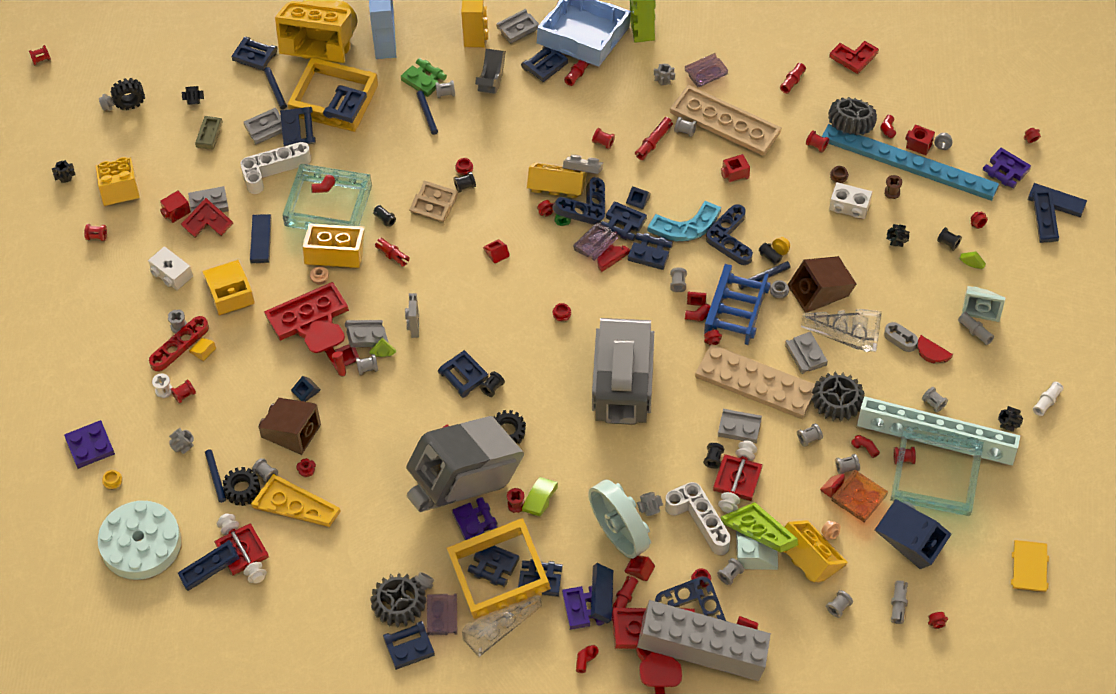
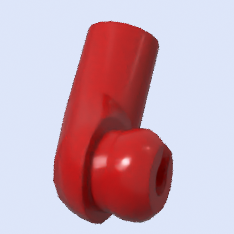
[880,114,896,139]
[311,175,336,193]
[685,303,711,321]
[851,435,880,458]
[576,645,599,673]

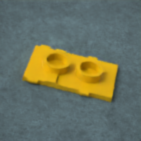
[1011,540,1049,592]

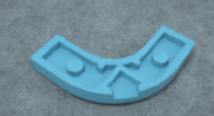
[647,201,721,241]

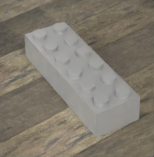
[637,600,771,681]

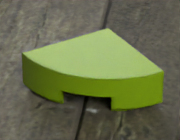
[959,251,986,269]
[369,338,396,357]

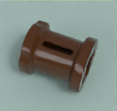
[884,175,903,199]

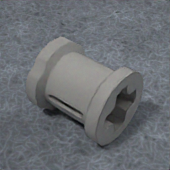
[436,80,455,98]
[674,117,697,137]
[670,267,687,292]
[168,310,187,334]
[356,354,378,375]
[922,387,948,412]
[797,423,823,447]
[835,454,860,474]
[252,458,278,483]
[717,558,744,585]
[826,590,853,618]

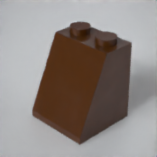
[788,256,857,313]
[258,397,321,455]

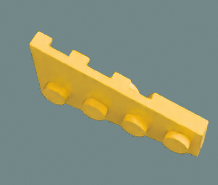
[251,474,341,527]

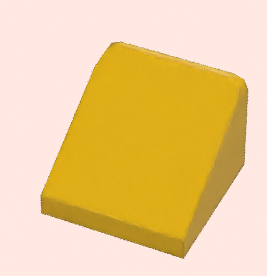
[189,338,216,362]

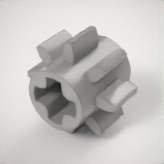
[654,64,675,85]
[169,428,194,454]
[637,492,663,516]

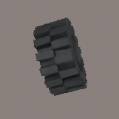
[110,78,145,110]
[494,410,526,444]
[223,467,261,506]

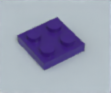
[64,420,115,469]

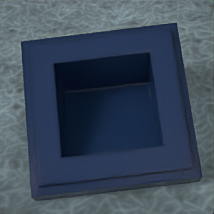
[626,186,651,209]
[291,376,321,402]

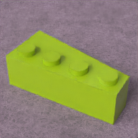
[630,0,656,43]

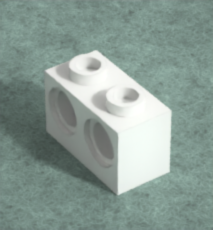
[829,182,872,219]

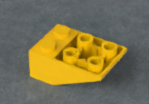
[95,157,140,206]
[203,260,255,315]

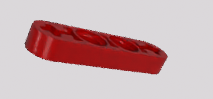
[149,316,209,372]

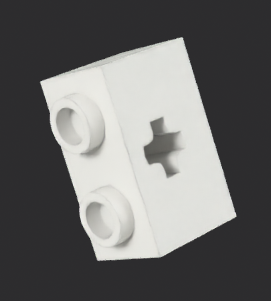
[148,246,193,290]

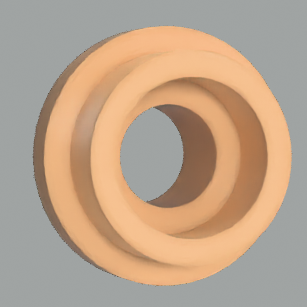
[310,267,329,285]
[821,521,841,540]

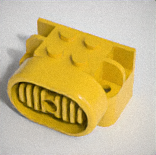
[275,0,358,63]

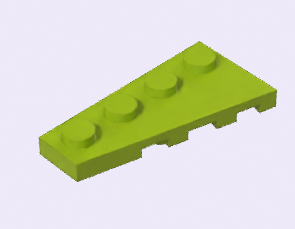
[720,502,798,553]

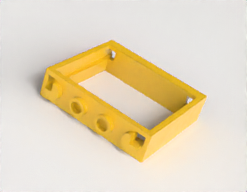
[287,57,378,132]
[447,518,551,619]

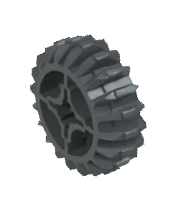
[828,97,877,136]
[812,371,865,422]
[370,573,426,627]

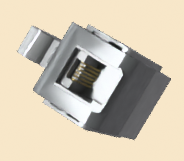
[592,318,654,424]
[406,416,524,512]

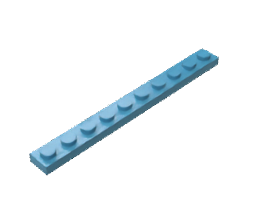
[822,124,999,201]

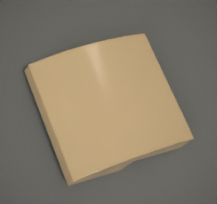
[409,181,459,222]

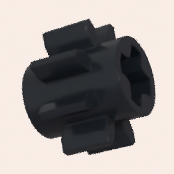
[182,86,204,105]
[52,160,76,183]
[886,224,910,247]
[998,406,1023,432]

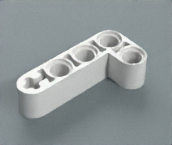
[241,142,311,194]
[665,482,730,555]

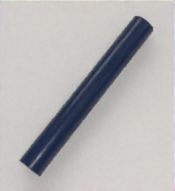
[264,67,287,110]
[416,91,438,135]
[738,261,791,290]
[205,449,226,503]

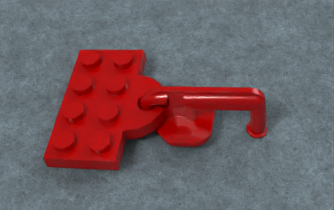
[264,282,349,377]
[612,608,695,694]

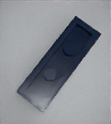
[1028,183,1087,218]
[1032,189,1059,243]
[250,214,272,263]
[178,540,240,591]
[591,563,614,624]

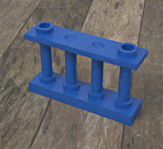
[704,264,771,345]

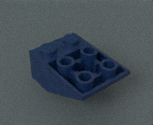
[874,499,952,569]

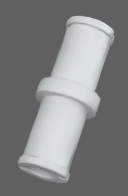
[1033,382,1063,416]

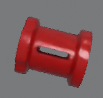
[29,45,51,66]
[592,128,615,149]
[806,130,829,153]
[84,224,107,241]
[170,379,196,404]
[893,447,916,465]
[507,488,525,513]

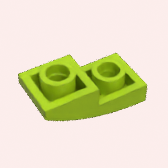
[522,477,558,516]

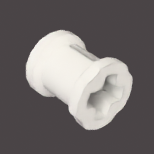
[152,373,172,398]

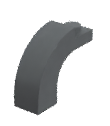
[475,49,506,94]

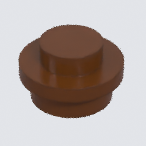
[830,166,849,183]

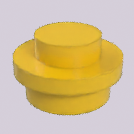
[772,237,790,255]
[102,470,122,489]

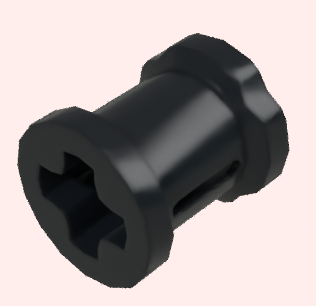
[453,172,476,193]
[937,227,962,251]
[479,371,505,397]
[703,443,725,469]

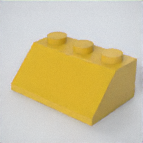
[461,0,489,48]
[527,162,587,198]
[303,224,364,268]
[784,520,848,583]

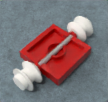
[713,441,763,513]
[214,514,269,583]

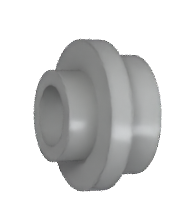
[99,94,114,111]
[934,133,953,150]
[770,280,789,298]
[415,572,434,590]

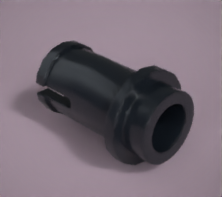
[373,205,396,226]
[758,242,783,265]

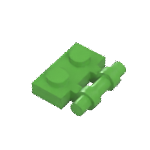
[401,58,447,97]

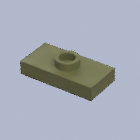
[195,116,223,150]

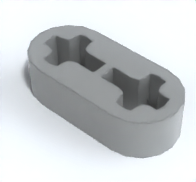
[884,322,918,352]

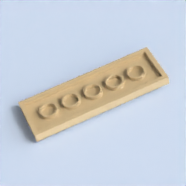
[670,85,782,156]
[695,344,815,419]

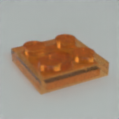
[831,470,888,523]

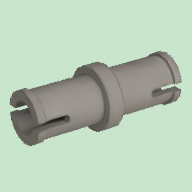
[958,312,994,345]
[891,581,908,624]

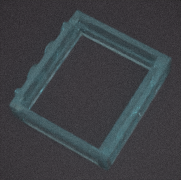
[282,164,372,230]
[890,426,984,516]

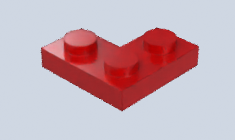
[829,41,879,74]
[181,198,234,238]

